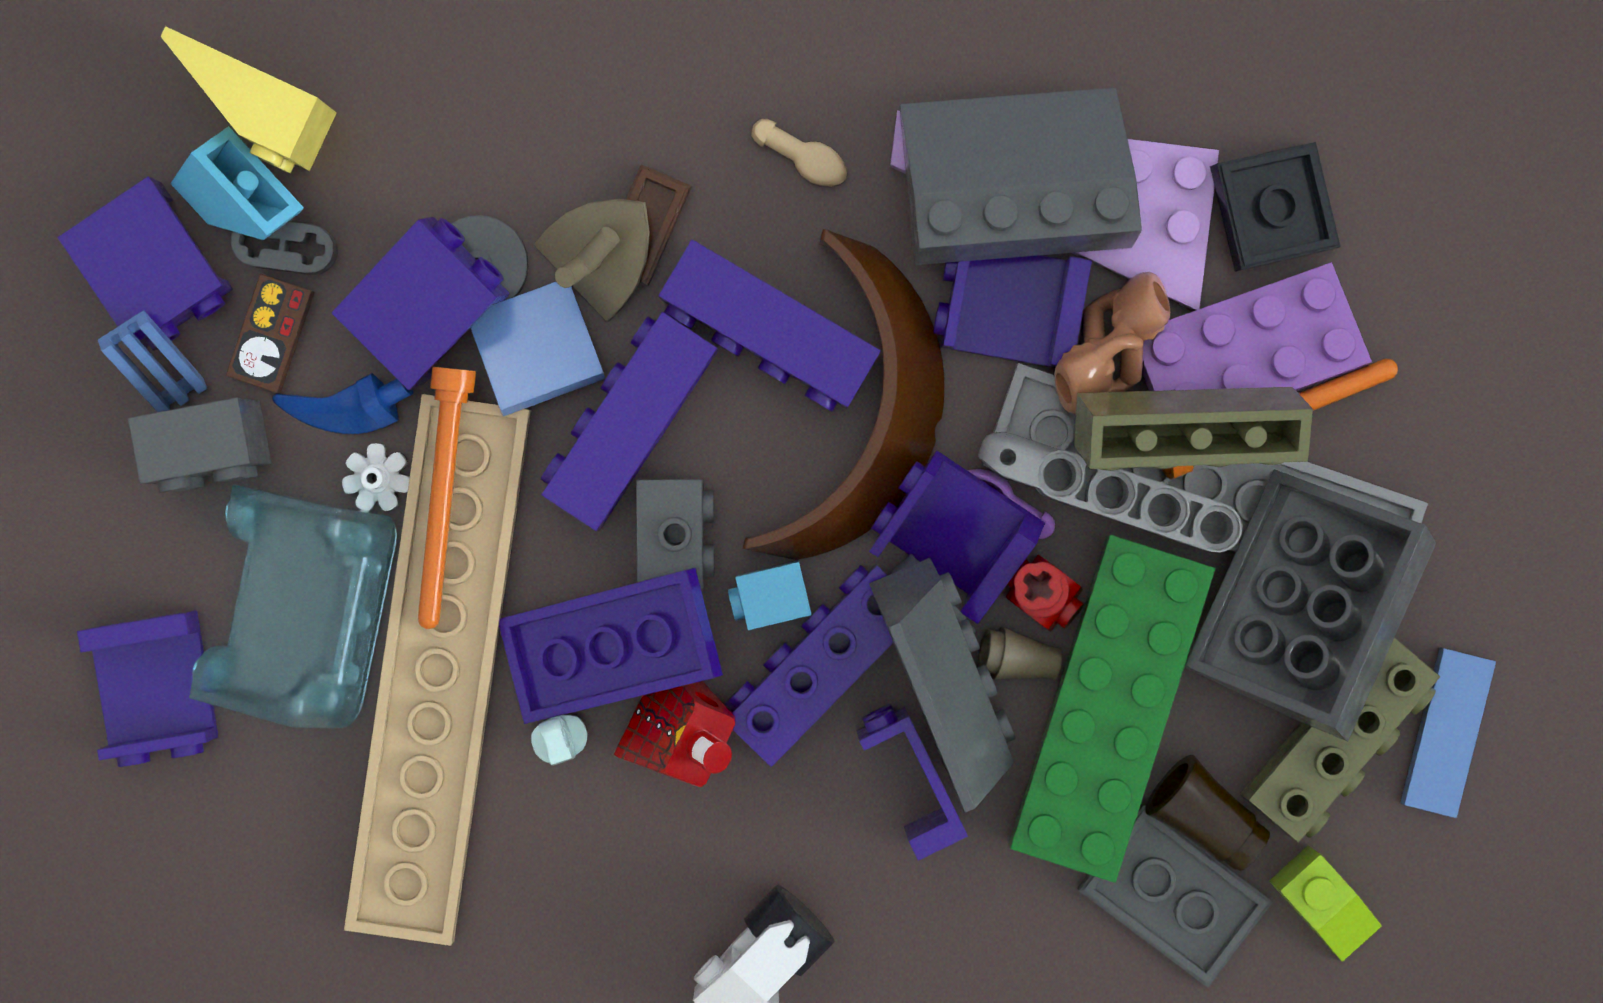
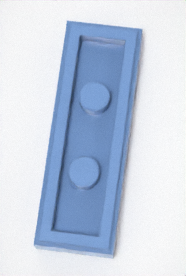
[1400,647,1496,818]

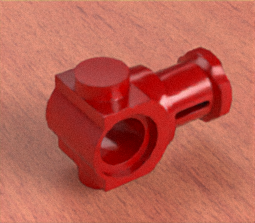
[1005,554,1084,632]

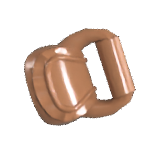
[1082,272,1170,345]
[1054,334,1144,414]

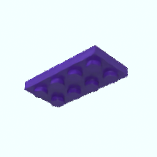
[499,568,723,724]

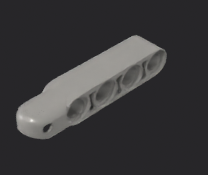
[977,432,1243,553]

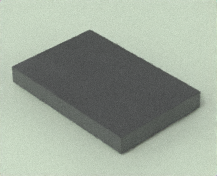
[1077,803,1273,988]

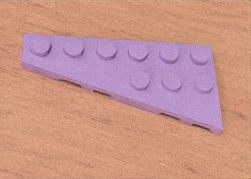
[890,110,1219,311]

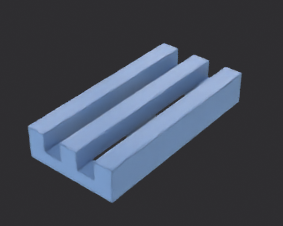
[98,310,207,412]

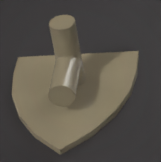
[534,198,650,322]

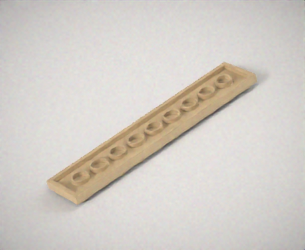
[344,394,531,946]

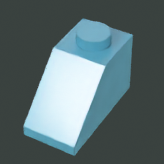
[170,126,304,240]

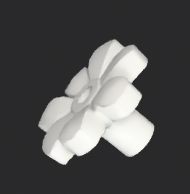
[342,443,410,511]

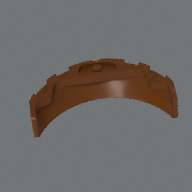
[743,229,944,560]

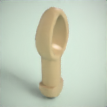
[751,119,847,187]

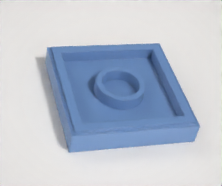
[471,282,606,416]

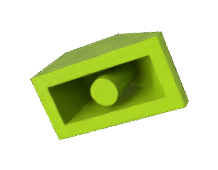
[1269,845,1382,962]

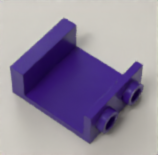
[57,176,233,351]
[332,217,510,390]
[933,255,1092,368]
[869,450,1045,624]
[77,610,219,767]
[856,704,968,861]

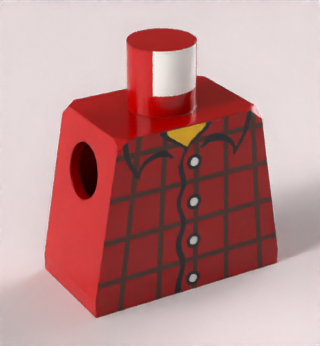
[613,681,735,788]

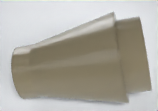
[978,626,1062,680]

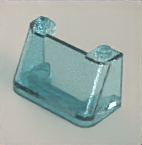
[189,484,397,728]

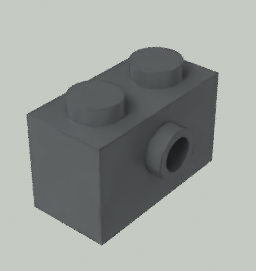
[636,479,715,589]

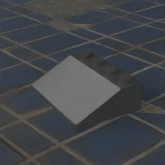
[899,88,1142,265]
[1185,469,1436,742]

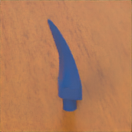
[272,373,414,434]

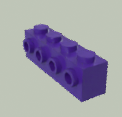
[659,239,881,412]
[540,312,719,531]
[725,564,893,767]

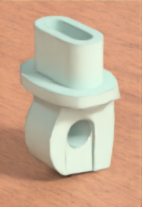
[531,714,588,766]

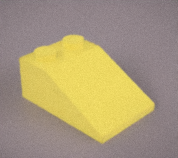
[161,26,337,174]

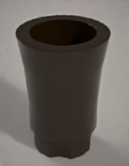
[1145,755,1270,871]

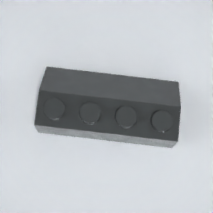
[869,558,1016,813]

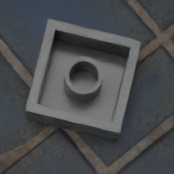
[128,397,272,493]

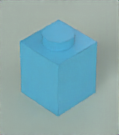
[728,560,812,630]

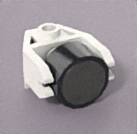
[693,885,835,1003]

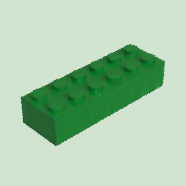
[1008,535,1216,883]

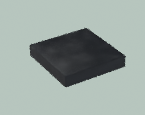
[1210,142,1340,272]

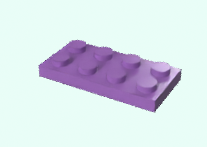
[1142,262,1372,391]

